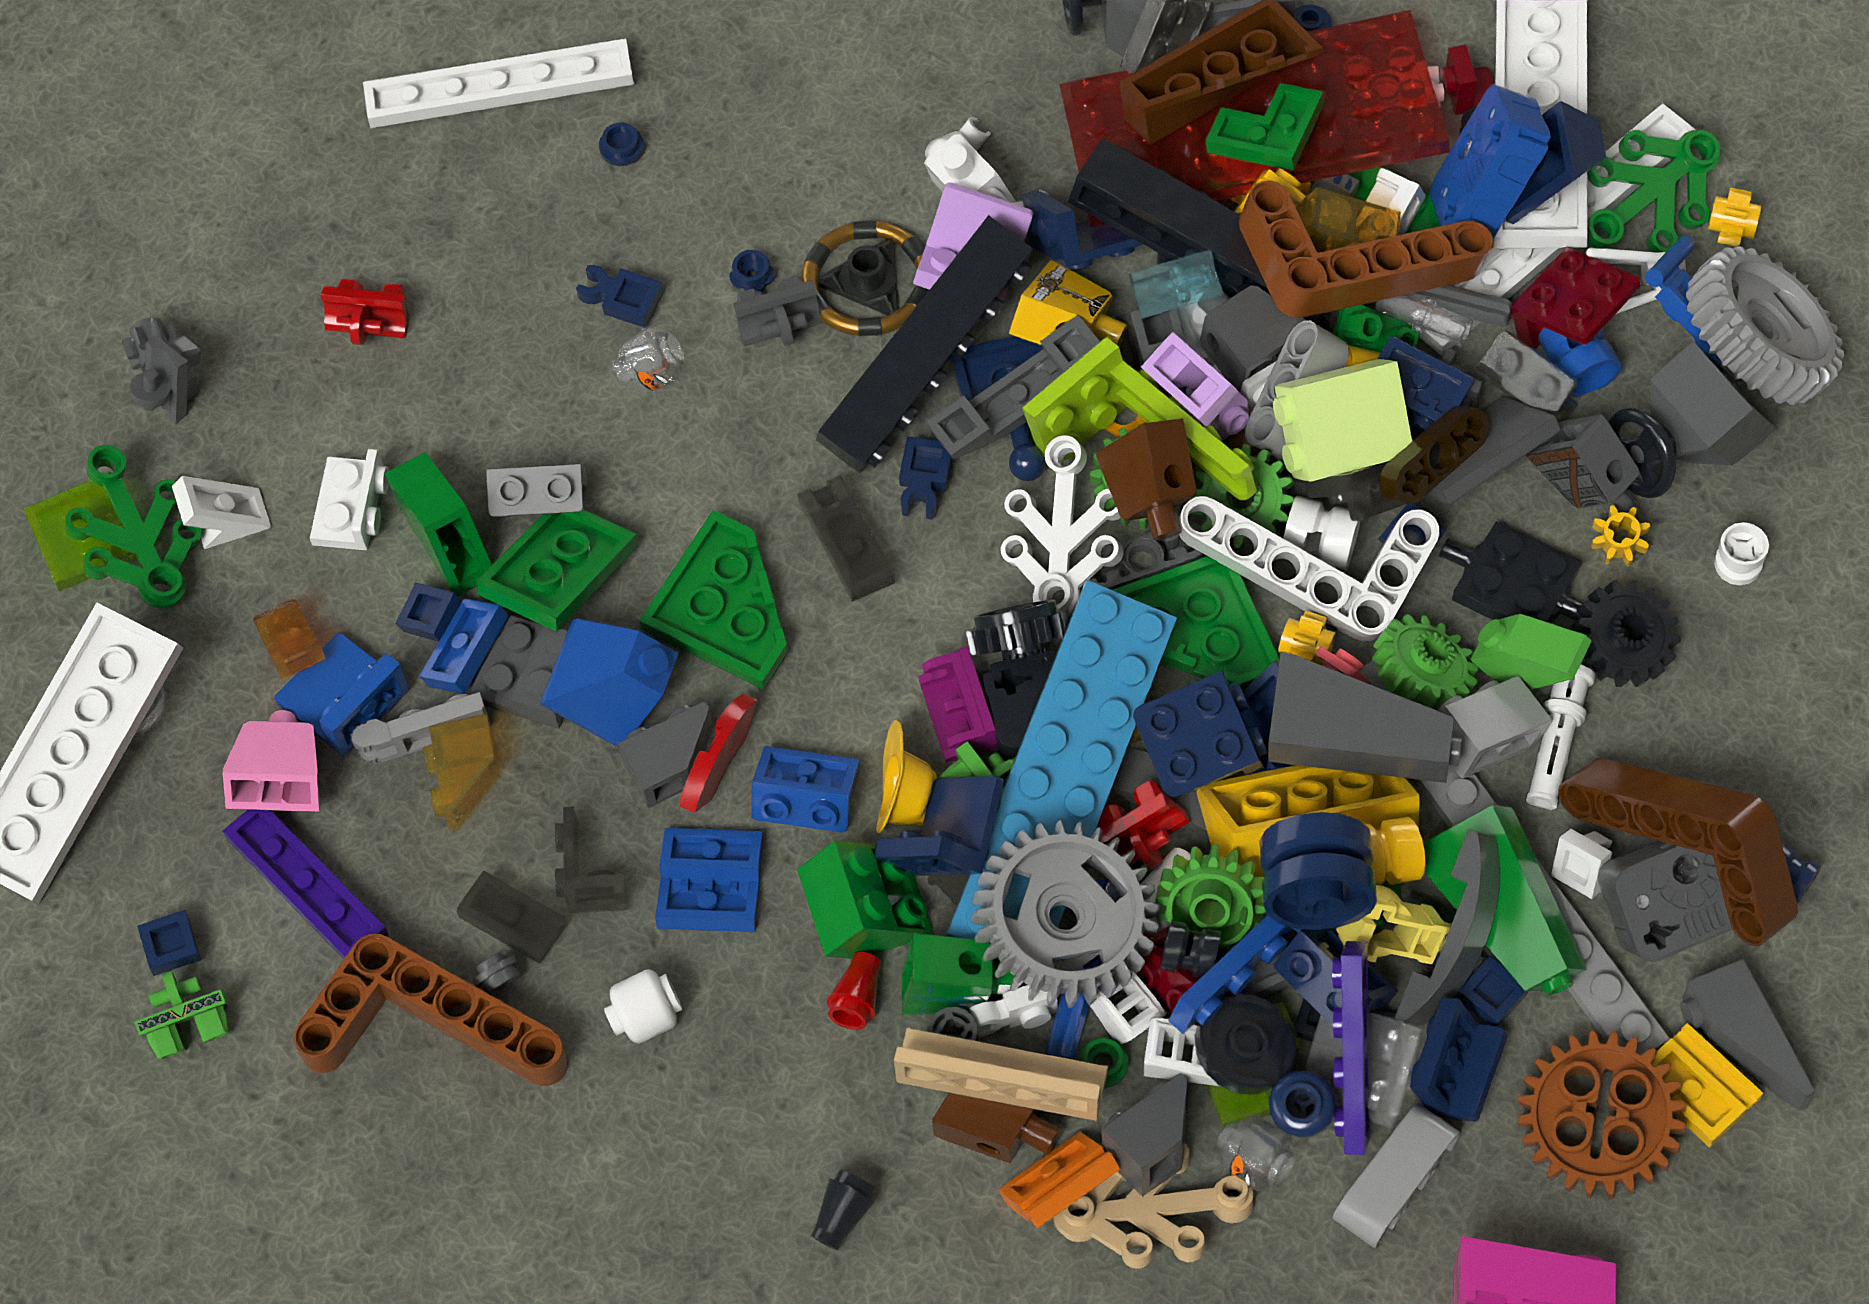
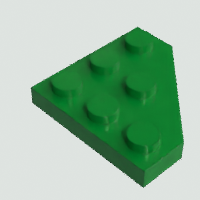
[639,510,788,690]
[1113,556,1280,691]

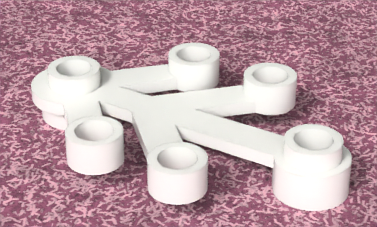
[1001,435,1123,616]

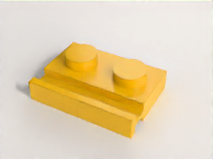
[1652,1023,1763,1148]

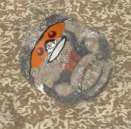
[614,326,686,394]
[1217,1114,1297,1192]

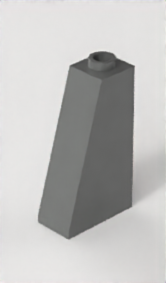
[1268,652,1462,783]

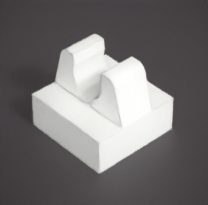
[1551,829,1612,899]

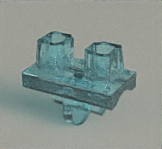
[1128,249,1223,319]

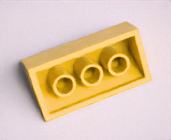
[1197,765,1419,877]

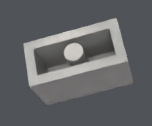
[1437,676,1552,779]

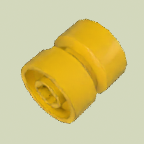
[1365,816,1425,886]

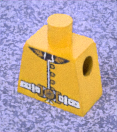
[1009,260,1128,346]

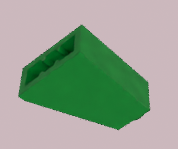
[384,452,492,597]

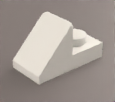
[172,476,271,549]

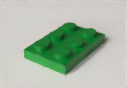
[477,509,637,632]

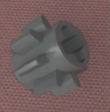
[122,318,179,372]

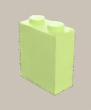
[1273,359,1412,482]

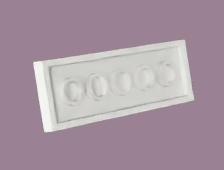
[0,603,183,904]

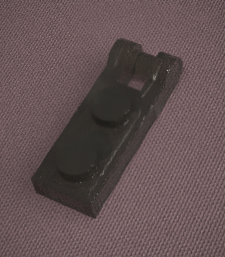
[797,475,895,602]

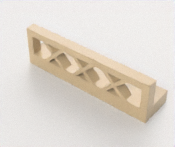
[894,1028,1108,1121]

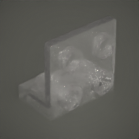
[1299,1012,1424,1128]

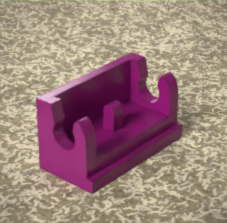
[918,646,996,763]

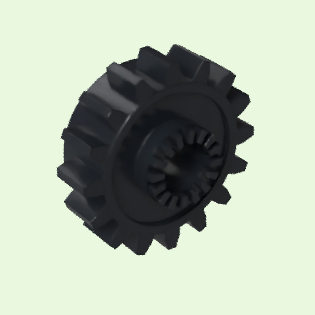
[1571,580,1681,687]
[965,600,1070,660]

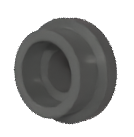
[472,952,521,996]

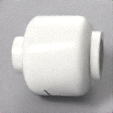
[604,969,683,1043]

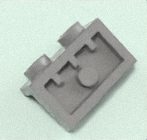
[486,464,587,517]

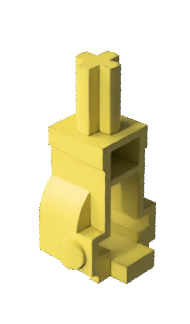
[1336,885,1452,964]

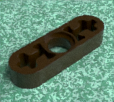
[1380,406,1489,505]

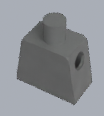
[1197,285,1305,392]

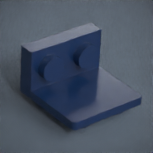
[874,776,1004,876]

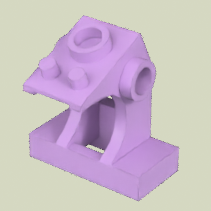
[1141,332,1249,440]

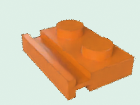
[998,1131,1120,1229]

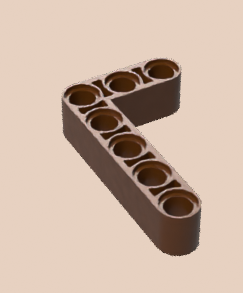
[1558,758,1798,946]

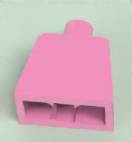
[223,710,320,812]

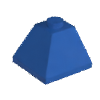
[539,618,679,747]

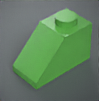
[1470,614,1592,690]

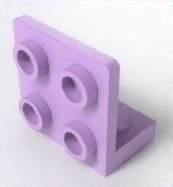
[913,182,1033,313]

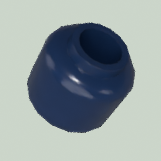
[1268,1070,1337,1138]

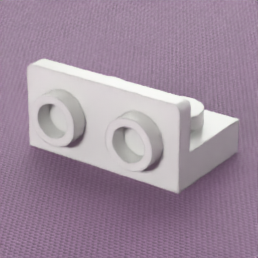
[310,449,389,550]

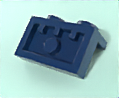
[1378,336,1475,433]
[1274,928,1399,1026]

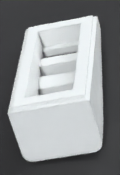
[1061,953,1166,1044]
[1144,1017,1219,1086]

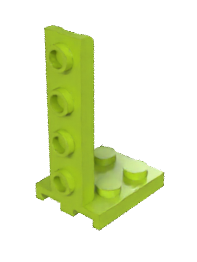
[1022,337,1257,500]

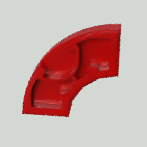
[679,693,758,813]

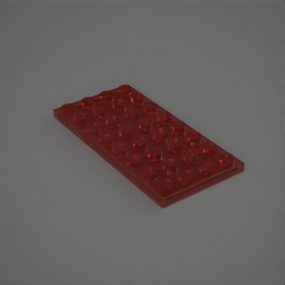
[1059,10,1450,227]

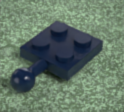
[950,336,1046,481]

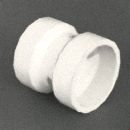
[1714,522,1769,585]

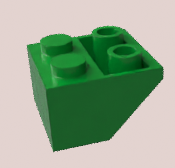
[797,840,934,959]

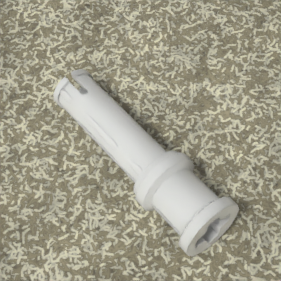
[1526,664,1595,810]

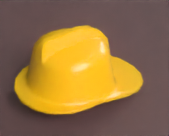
[876,720,938,834]

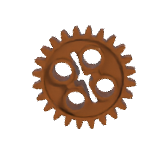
[1517,1030,1686,1199]

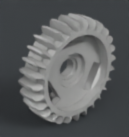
[1686,246,1844,405]
[971,820,1159,1008]

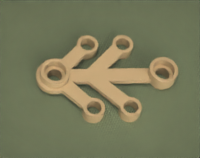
[1053,1143,1253,1269]

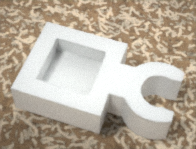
[969,985,1057,1037]

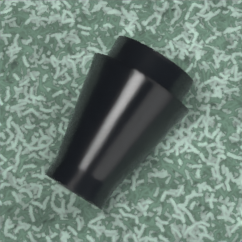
[811,1169,876,1251]

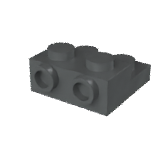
[468,615,570,729]

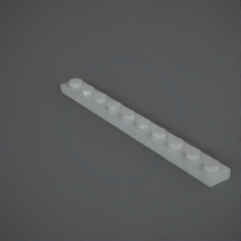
[1359,661,1670,1056]

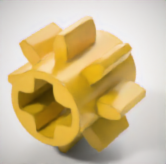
[1708,187,1762,247]
[1591,505,1651,567]
[1278,610,1336,665]

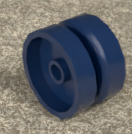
[1259,812,1377,930]

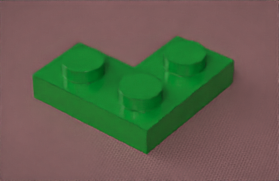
[1205,83,1324,171]

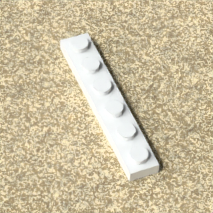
[363,39,634,128]

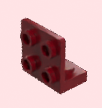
[1512,247,1641,351]

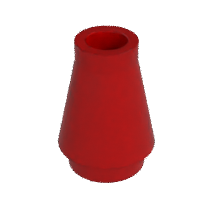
[827,952,882,1030]

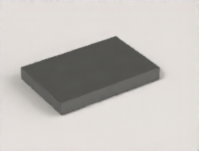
[1404,396,1561,505]

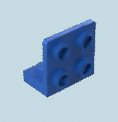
[274,633,409,757]

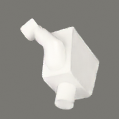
[924,117,1049,207]

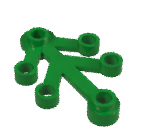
[1587,130,1720,253]
[65,445,202,609]

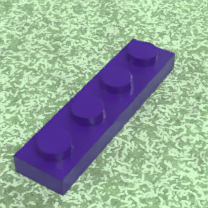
[222,809,389,959]
[1332,941,1370,1155]

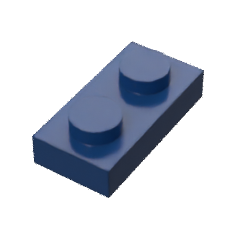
[419,598,509,694]

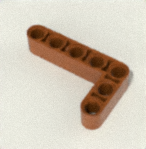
[1238,181,1493,318]
[294,934,568,1086]

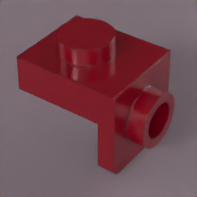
[1440,45,1494,115]

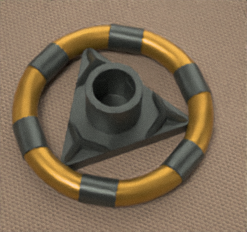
[801,220,930,336]

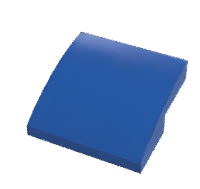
[655,828,763,932]

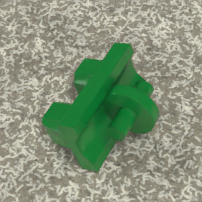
[1332,305,1419,353]

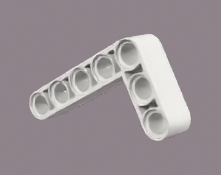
[1178,496,1439,641]

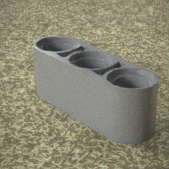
[1245,320,1349,463]
[1333,1103,1461,1249]

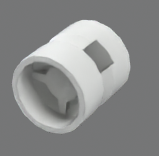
[1283,495,1362,572]

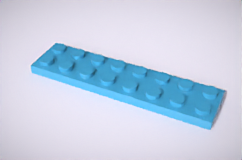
[945,580,1177,960]

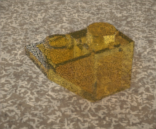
[1296,187,1401,253]
[424,715,500,831]

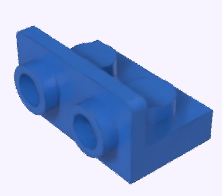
[751,746,860,833]

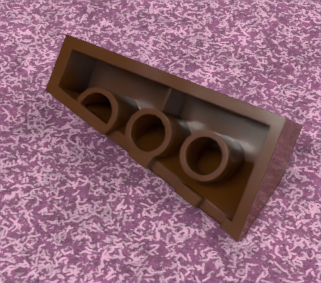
[1119,0,1323,145]

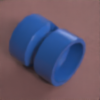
[1538,328,1622,397]

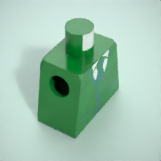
[901,933,1019,1015]

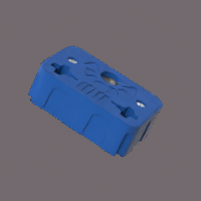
[1430,84,1551,239]

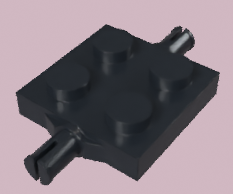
[1439,521,1583,623]

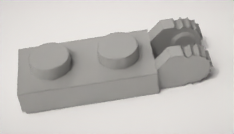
[351,692,492,765]

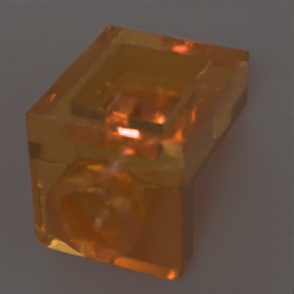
[253,599,326,679]

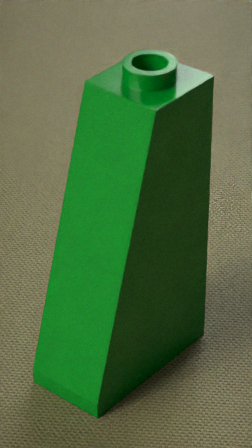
[1423,805,1587,996]

